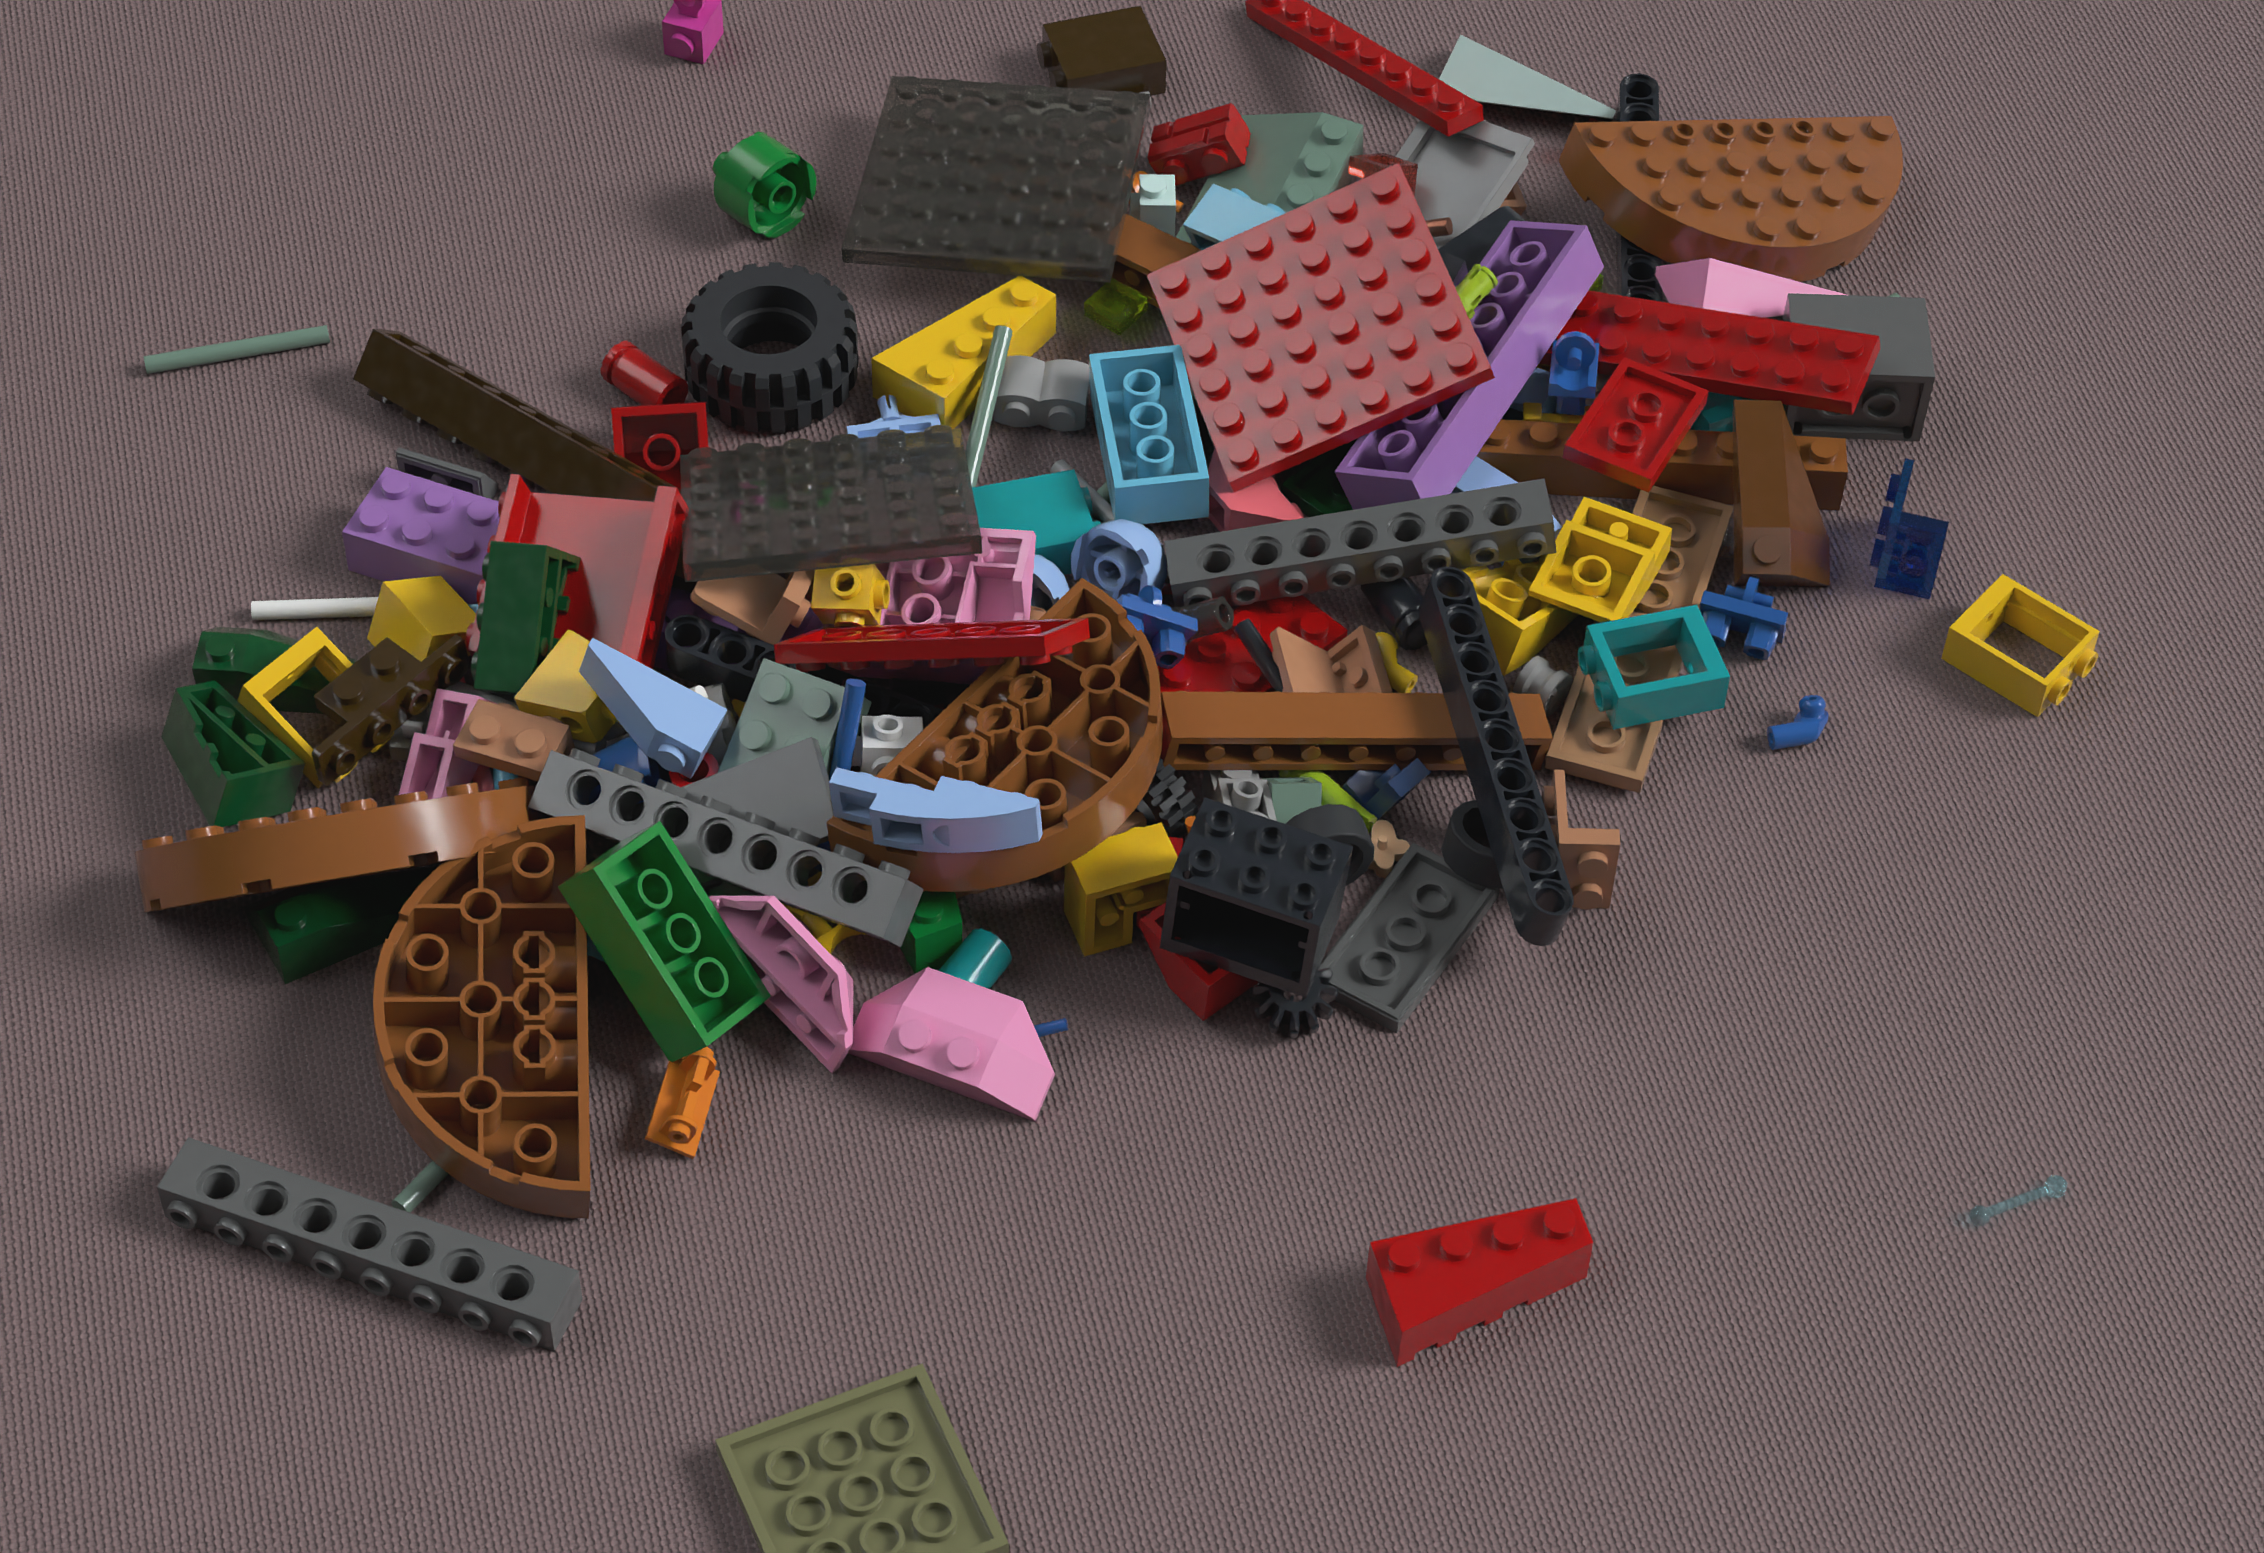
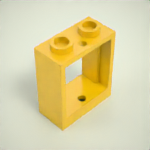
[1941,574,2100,717]
[238,627,394,789]

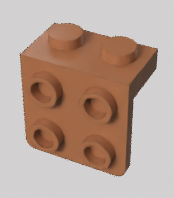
[690,545,824,645]
[1270,625,1393,693]
[453,699,575,781]
[1541,770,1620,910]

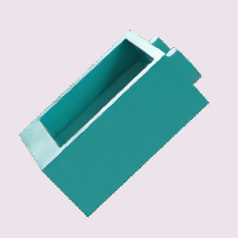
[1578,605,1730,730]

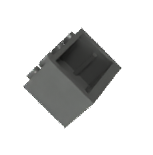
[1783,293,1935,441]

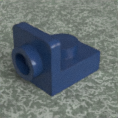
[1343,758,1431,821]

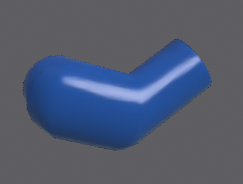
[1767,695,1829,750]

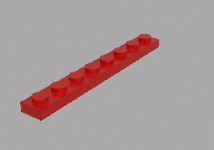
[1245,0,1484,137]

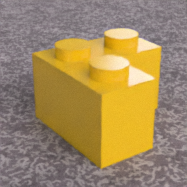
[1064,822,1178,957]

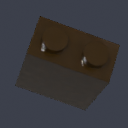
[1037,5,1167,105]

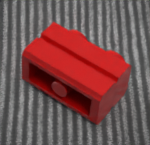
[1147,103,1251,186]

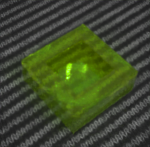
[1084,278,1148,336]

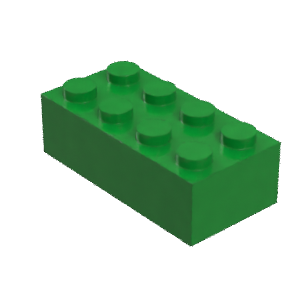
[558,821,771,1062]

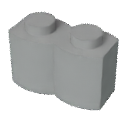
[993,355,1090,431]

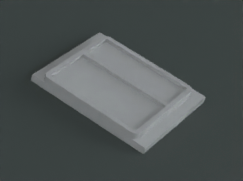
[1389,120,1535,249]

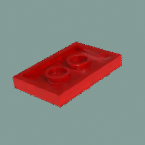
[1563,357,1709,493]

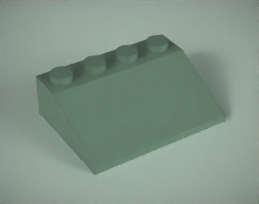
[1176,112,1363,245]

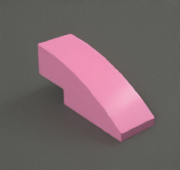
[399,688,497,799]

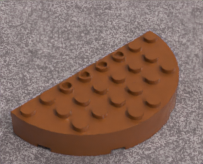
[1559,116,1903,282]
[826,578,1163,892]
[135,777,545,913]
[373,815,590,1219]

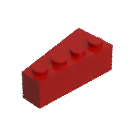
[1366,1198,1593,1367]

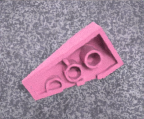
[1655,258,1846,318]

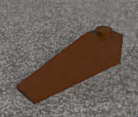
[1733,400,1830,587]

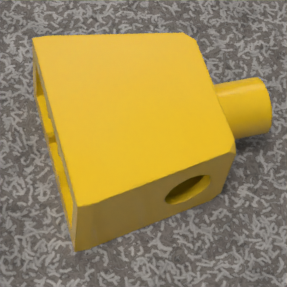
[514,630,620,743]

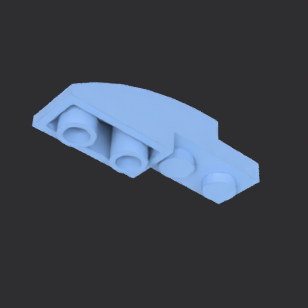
[829,767,1043,853]

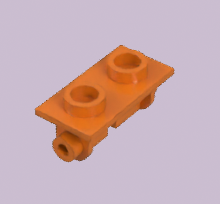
[645,1047,720,1159]

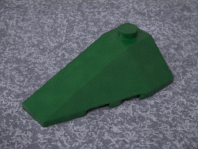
[192,627,358,714]
[244,866,439,984]

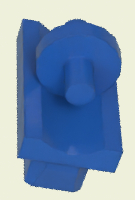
[1548,331,1599,415]
[1700,576,1788,660]
[1117,585,1198,669]

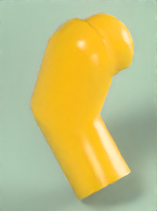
[1375,632,1418,693]

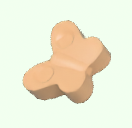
[1368,820,1410,878]

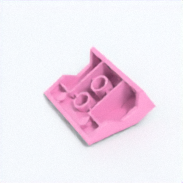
[827,520,1036,685]

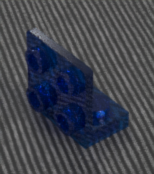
[1869,458,1949,599]

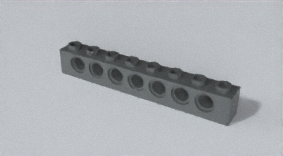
[1164,478,1556,614]
[528,748,924,947]
[157,1137,583,1352]

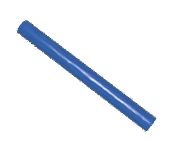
[814,679,866,871]

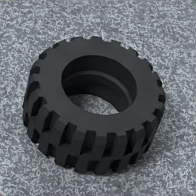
[681,262,859,434]

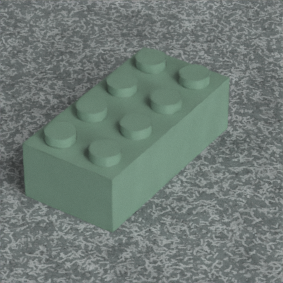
[718,658,872,870]

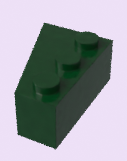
[471,541,581,695]
[161,680,306,827]

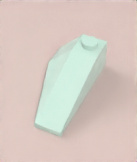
[1439,35,1616,120]

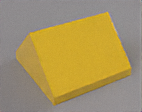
[367,576,476,662]

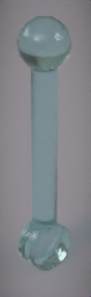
[1969,1175,2067,1226]

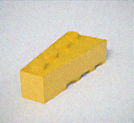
[871,275,1056,437]

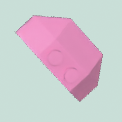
[709,896,853,1073]
[848,967,1055,1121]

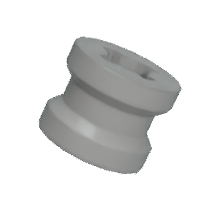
[1513,655,1573,717]

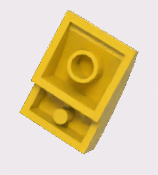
[1528,497,1672,623]

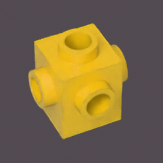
[811,556,890,627]

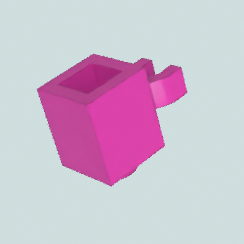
[662,0,724,64]

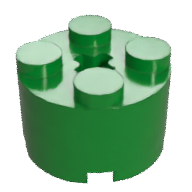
[713,132,817,238]

